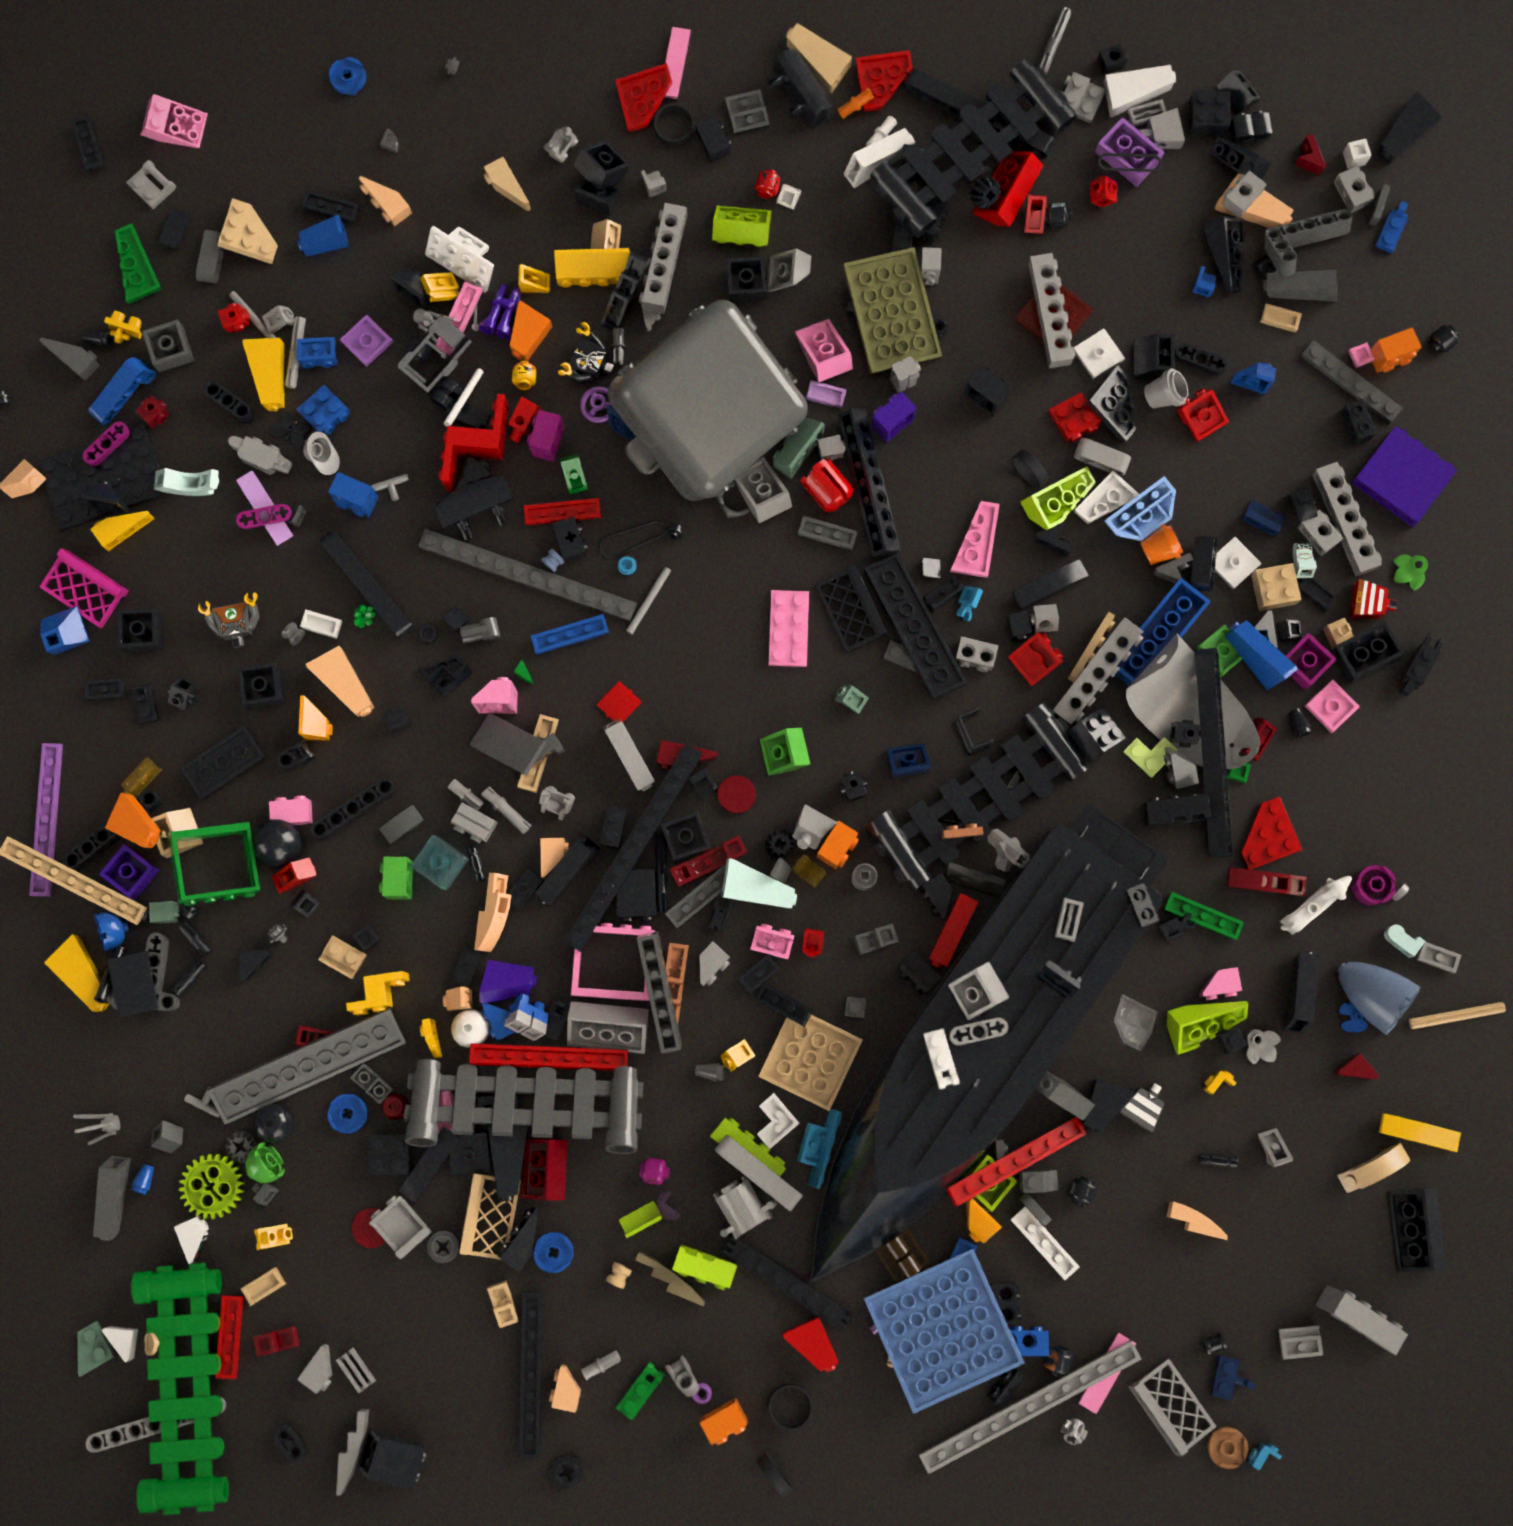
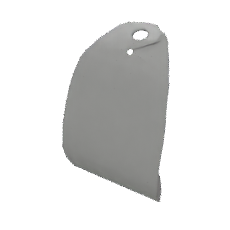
[1126,633,1260,769]

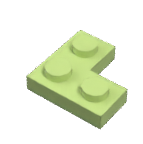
[1123,737,1178,778]

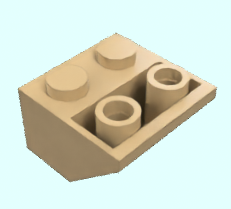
[151,808,204,858]

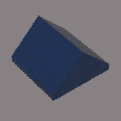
[887,743,931,779]

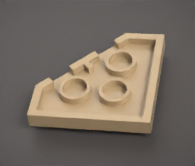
[218,198,278,264]

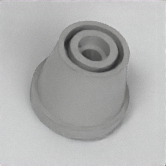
[1144,369,1188,409]

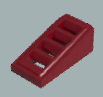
[294,1025,334,1046]

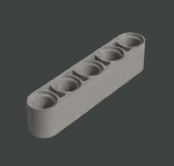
[715,1134,803,1212]

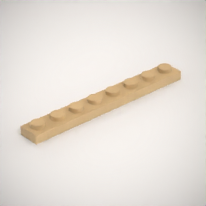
[0,836,147,925]

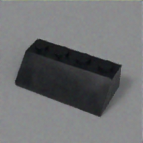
[1388,1188,1446,1272]

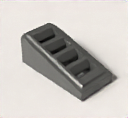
[770,858,791,884]

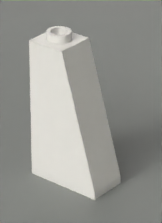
[1103,65,1176,117]
[844,128,915,188]

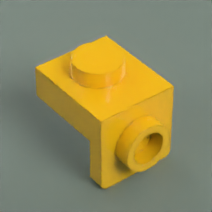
[1203,1070,1236,1094]

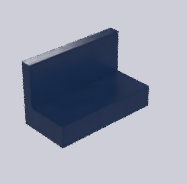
[1241,500,1285,537]

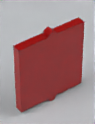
[597,681,642,722]

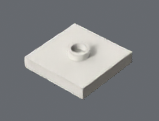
[1074,329,1125,380]
[1215,537,1262,590]

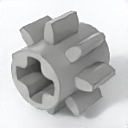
[1061,1419,1087,1445]

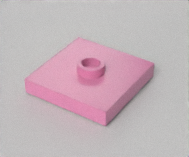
[1305,680,1360,733]

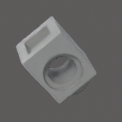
[817,435,846,460]
[1030,604,1059,633]

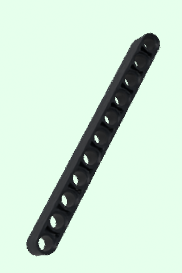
[1195,648,1233,858]

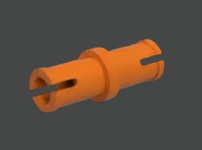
[837,88,874,119]

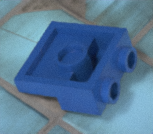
[296,385,350,435]

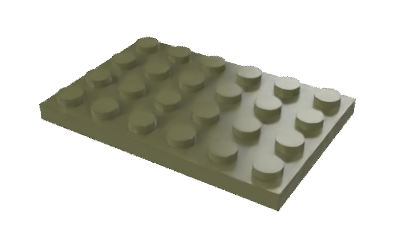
[842,247,942,374]

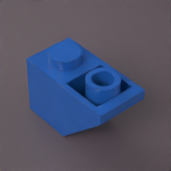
[481,1003,517,1041]

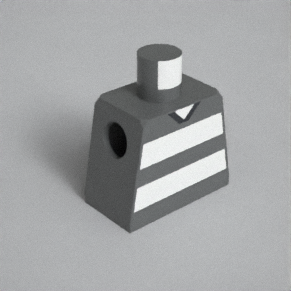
[1119,1082,1164,1132]

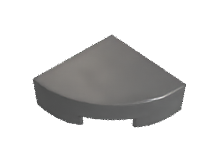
[380,128,399,153]

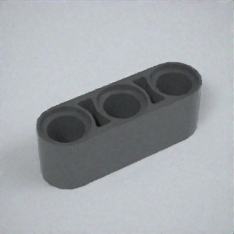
[196,229,225,284]

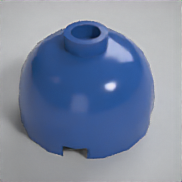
[94,911,128,951]

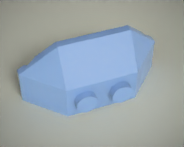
[1105,476,1176,541]

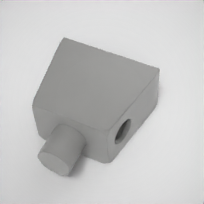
[1139,108,1185,149]
[792,804,837,850]

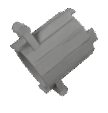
[713,1175,777,1239]

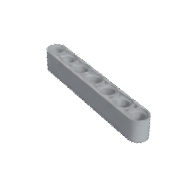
[86,1397,226,1453]

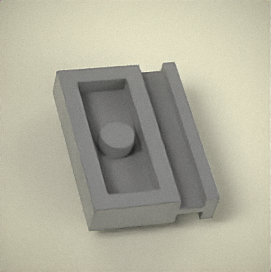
[1278,1325,1323,1359]

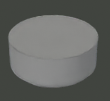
[1392,883,1409,901]

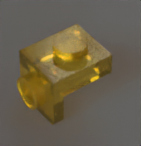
[793,854,827,888]

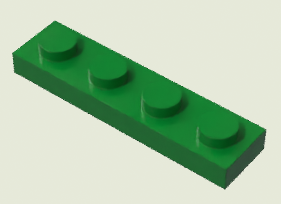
[1164,892,1244,941]

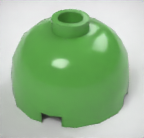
[246,1142,285,1184]

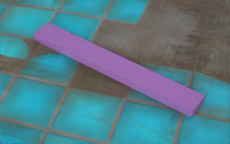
[29,743,63,897]

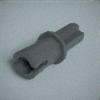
[611,328,626,366]

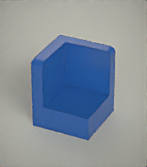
[1192,266,1216,298]

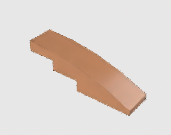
[666,943,689,1024]

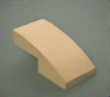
[487,1280,519,1328]

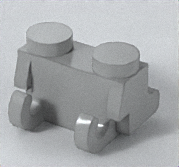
[543,126,578,163]
[539,786,575,820]

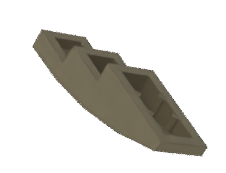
[636,1252,705,1306]

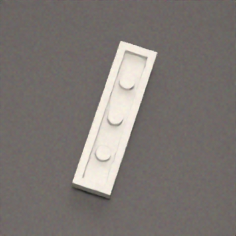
[1010,1206,1079,1280]

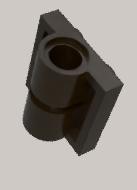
[875,1229,930,1284]

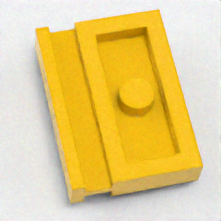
[420,272,460,302]

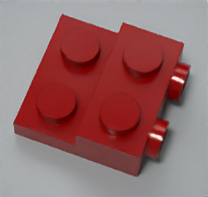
[1176,388,1229,441]
[1048,392,1101,443]
[1008,632,1063,686]

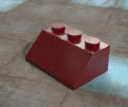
[521,1138,568,1200]

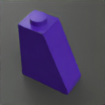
[479,960,537,1003]

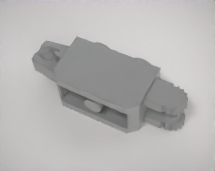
[228,436,293,475]

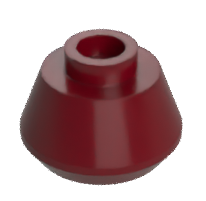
[381,1093,408,1120]

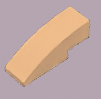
[1167,1201,1228,1240]

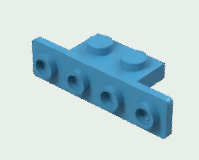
[797,1109,842,1189]

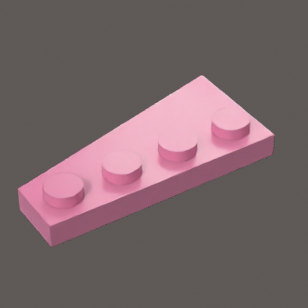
[950,501,1000,578]

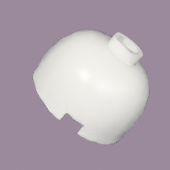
[451,1009,490,1048]

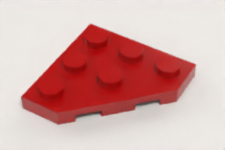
[855,50,912,112]
[615,63,673,132]
[1240,796,1302,870]

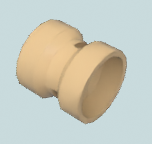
[606,1262,632,1289]

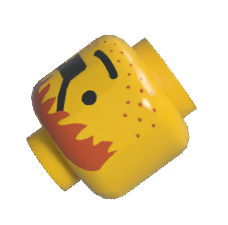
[512,361,536,390]

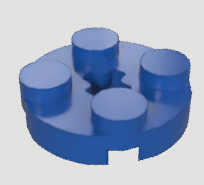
[329,57,366,96]
[327,1094,368,1133]
[534,1232,574,1273]

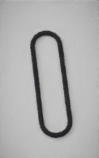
[1097,153,1162,172]

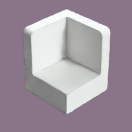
[1343,139,1371,169]

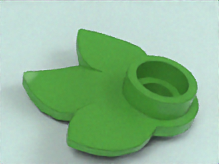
[1393,554,1428,591]

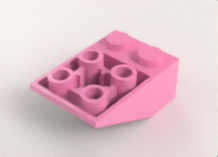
[141,94,207,148]

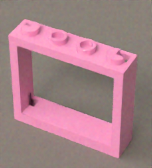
[571,923,655,1001]

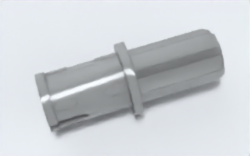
[448,779,483,810]
[581,1351,621,1380]

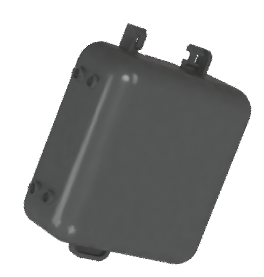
[608,300,808,501]

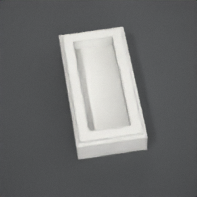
[300,609,342,639]

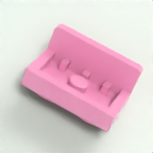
[750,924,794,960]

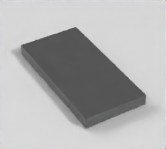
[469,713,547,776]

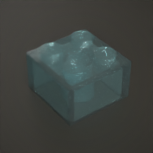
[410,834,469,890]

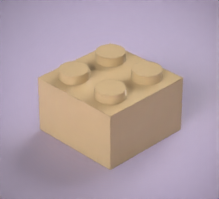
[1251,563,1301,611]

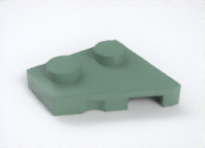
[78,1321,116,1377]

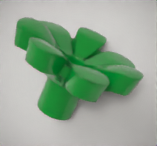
[353,605,375,628]

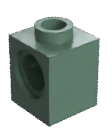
[149,901,181,924]

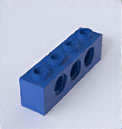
[1010,1326,1049,1357]

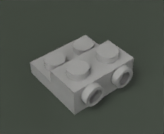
[1061,72,1106,124]

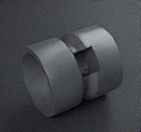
[851,863,878,891]

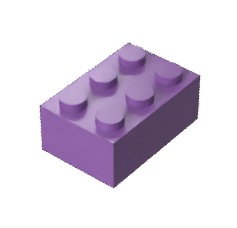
[1095,117,1164,187]

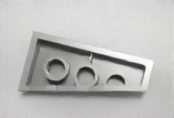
[1315,1285,1408,1355]

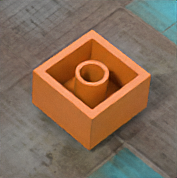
[1371,327,1422,373]
[817,820,859,870]
[700,1398,747,1445]

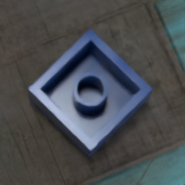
[328,472,379,517]

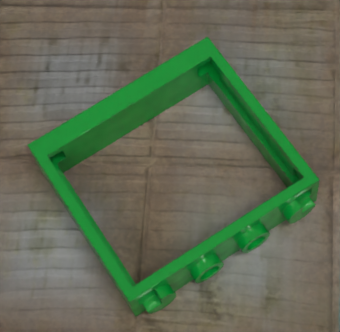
[168,822,260,906]

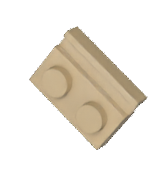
[318,935,367,979]

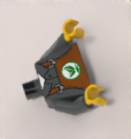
[198,593,260,649]

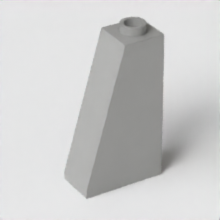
[602,718,655,791]

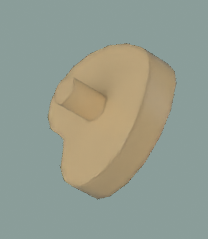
[144,1333,159,1355]

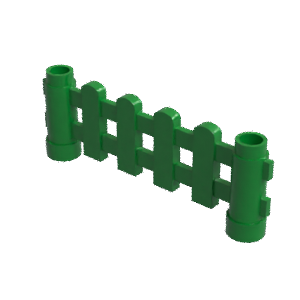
[131,1263,229,1515]

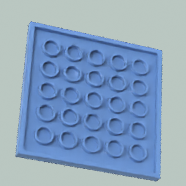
[864,1249,1025,1414]

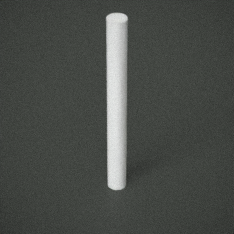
[444,369,483,427]

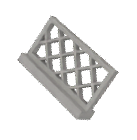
[1128,1358,1216,1456]

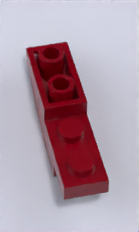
[1227,867,1307,896]

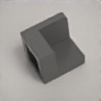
[151,1121,183,1153]

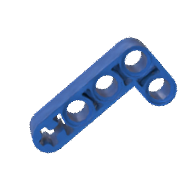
[89,357,157,426]

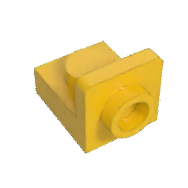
[721,1039,755,1072]

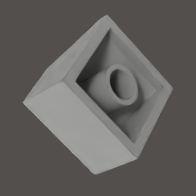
[948,962,1009,1020]

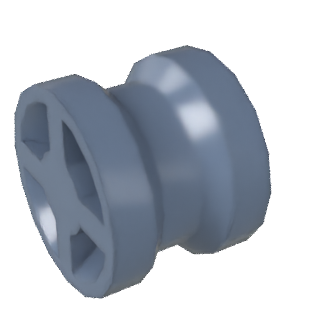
[540,549,564,573]

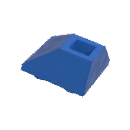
[40,606,90,655]

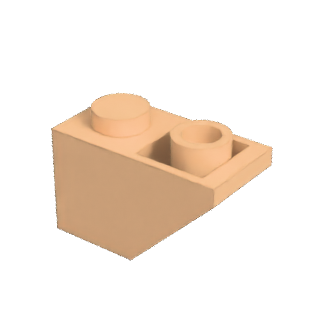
[549,1365,581,1413]

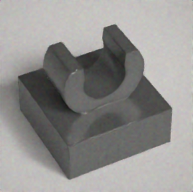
[251,1182,279,1206]

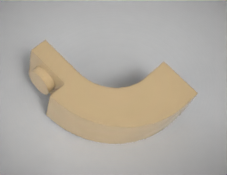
[1337,1143,1410,1193]

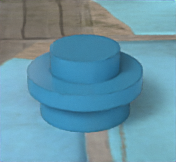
[618,556,637,575]

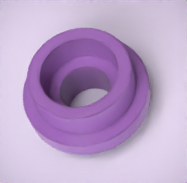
[692,1383,712,1404]

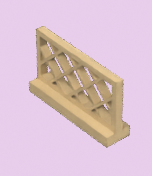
[459,1173,521,1260]

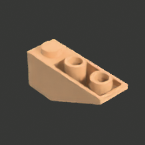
[359,176,412,226]

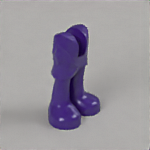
[478,284,522,340]

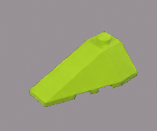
[1020,466,1096,530]
[1167,1001,1249,1055]

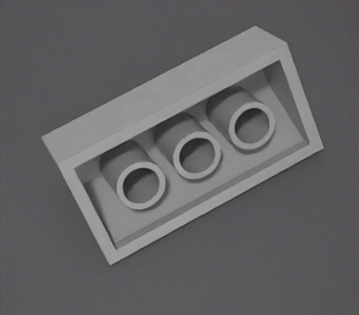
[567,1001,649,1054]

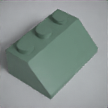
[772,417,825,479]

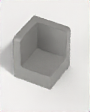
[641,170,667,197]

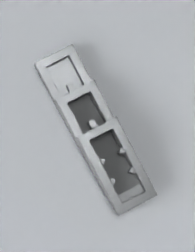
[336,1409,369,1495]

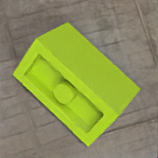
[619,1201,663,1238]

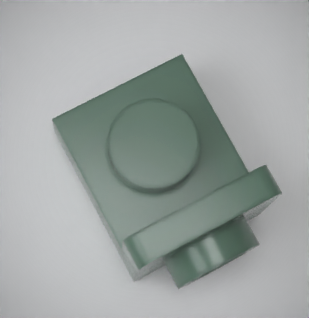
[835,684,869,714]

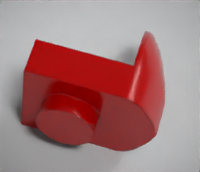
[802,928,825,958]

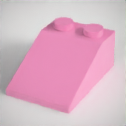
[795,319,853,382]

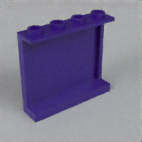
[1352,426,1457,527]

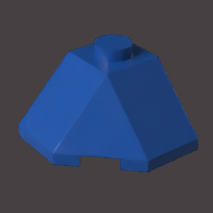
[1230,362,1276,395]

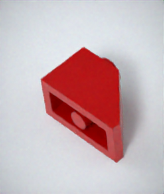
[272,858,317,894]

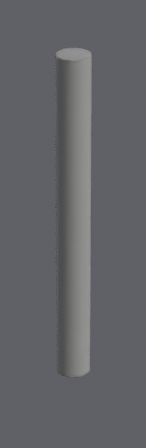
[229,291,276,338]
[626,567,671,634]

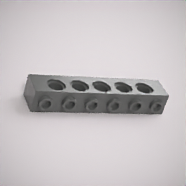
[637,931,682,1054]

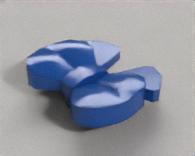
[1339,1002,1368,1033]

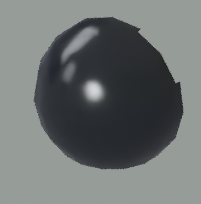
[254,819,302,867]

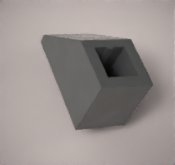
[1164,747,1199,789]

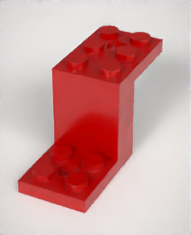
[439,394,509,492]

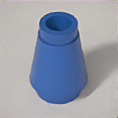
[131,1164,154,1195]

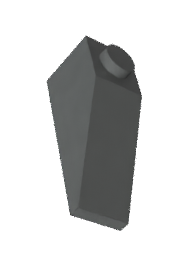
[39,337,100,381]

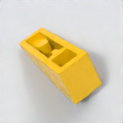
[90,511,155,551]

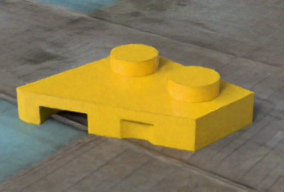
[420,1018,442,1059]

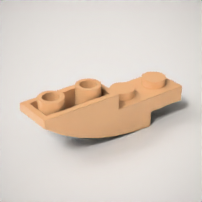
[474,873,512,952]

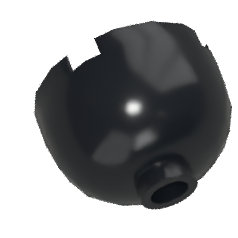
[253,1103,294,1143]

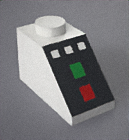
[174,1216,209,1264]

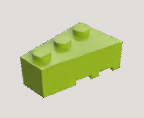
[672,1244,738,1290]

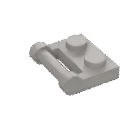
[126,160,176,209]

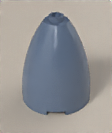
[1337,962,1421,1035]

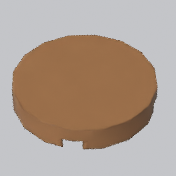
[1207,1426,1249,1469]

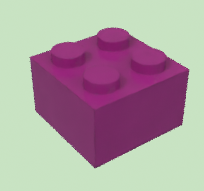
[527,410,564,462]
[1285,633,1336,690]

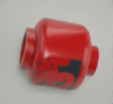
[755,169,781,199]

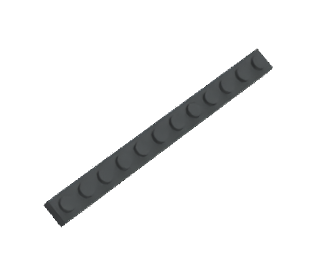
[418,529,637,622]

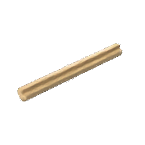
[1409,1002,1506,1029]

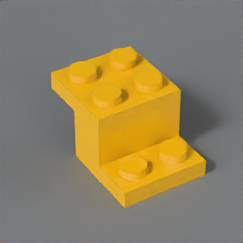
[346,971,410,1016]

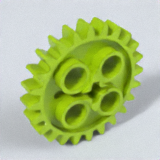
[179,1154,245,1219]

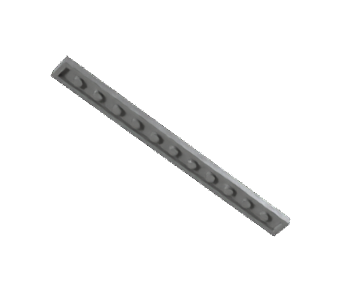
[919,1340,1141,1474]

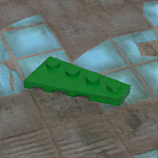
[115,223,162,304]

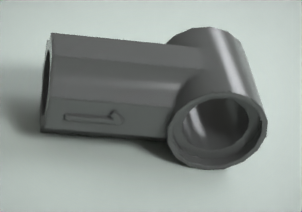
[460,617,500,644]

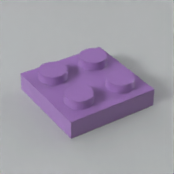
[340,315,393,367]

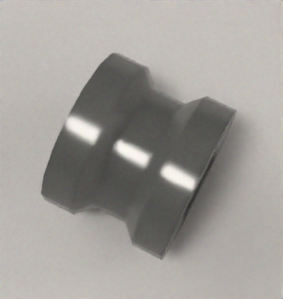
[281,622,306,646]

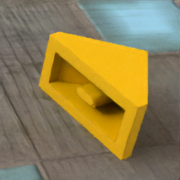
[518,264,550,293]

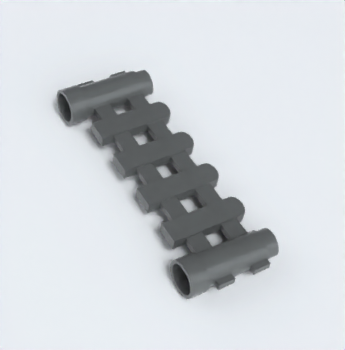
[404,1059,644,1154]

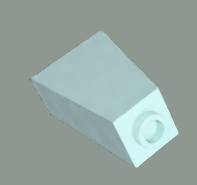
[721,859,797,909]

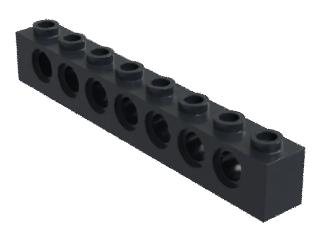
[838,408,901,557]

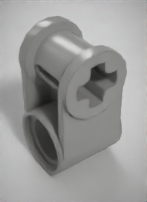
[665,1355,699,1397]

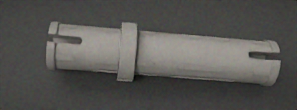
[481,786,532,834]

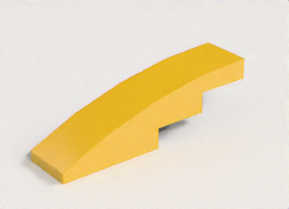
[1379,1113,1461,1152]

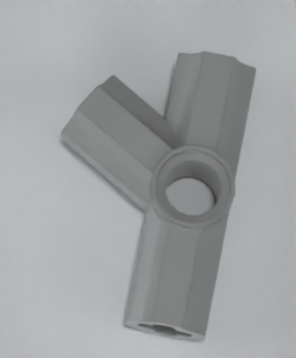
[988,829,1030,872]

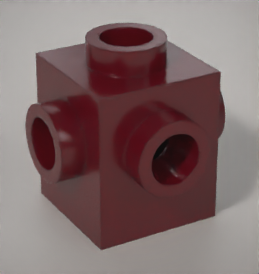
[135,396,169,429]

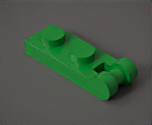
[616,1362,665,1420]

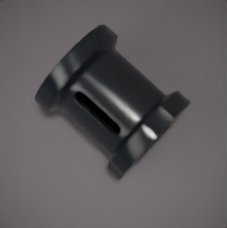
[1201,1332,1227,1356]

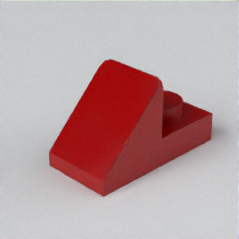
[1024,195,1047,234]

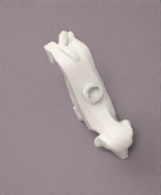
[1280,876,1352,935]

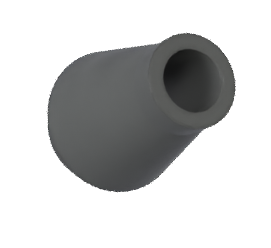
[695,1063,725,1082]

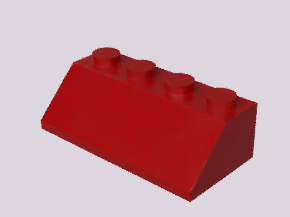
[972,151,1044,227]

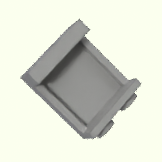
[369,1196,432,1259]

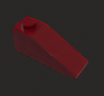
[657,740,718,771]

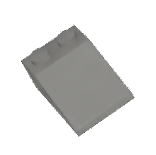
[734,457,792,523]

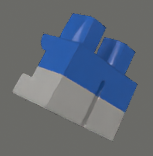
[504,993,549,1041]

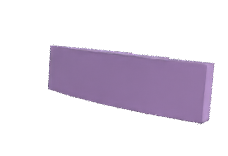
[236,470,293,546]

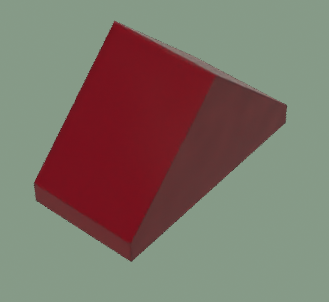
[1334,1053,1379,1080]

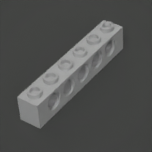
[639,203,687,314]
[1028,253,1075,368]
[1312,462,1382,577]
[1053,618,1144,724]

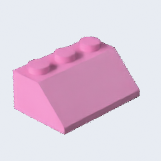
[471,677,518,714]

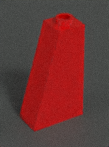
[928,893,978,969]

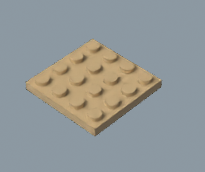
[758,1015,863,1111]

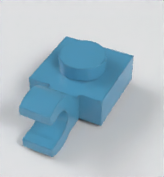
[957,586,983,621]

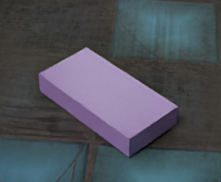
[806,380,847,409]

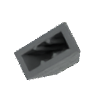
[1017,1170,1058,1193]

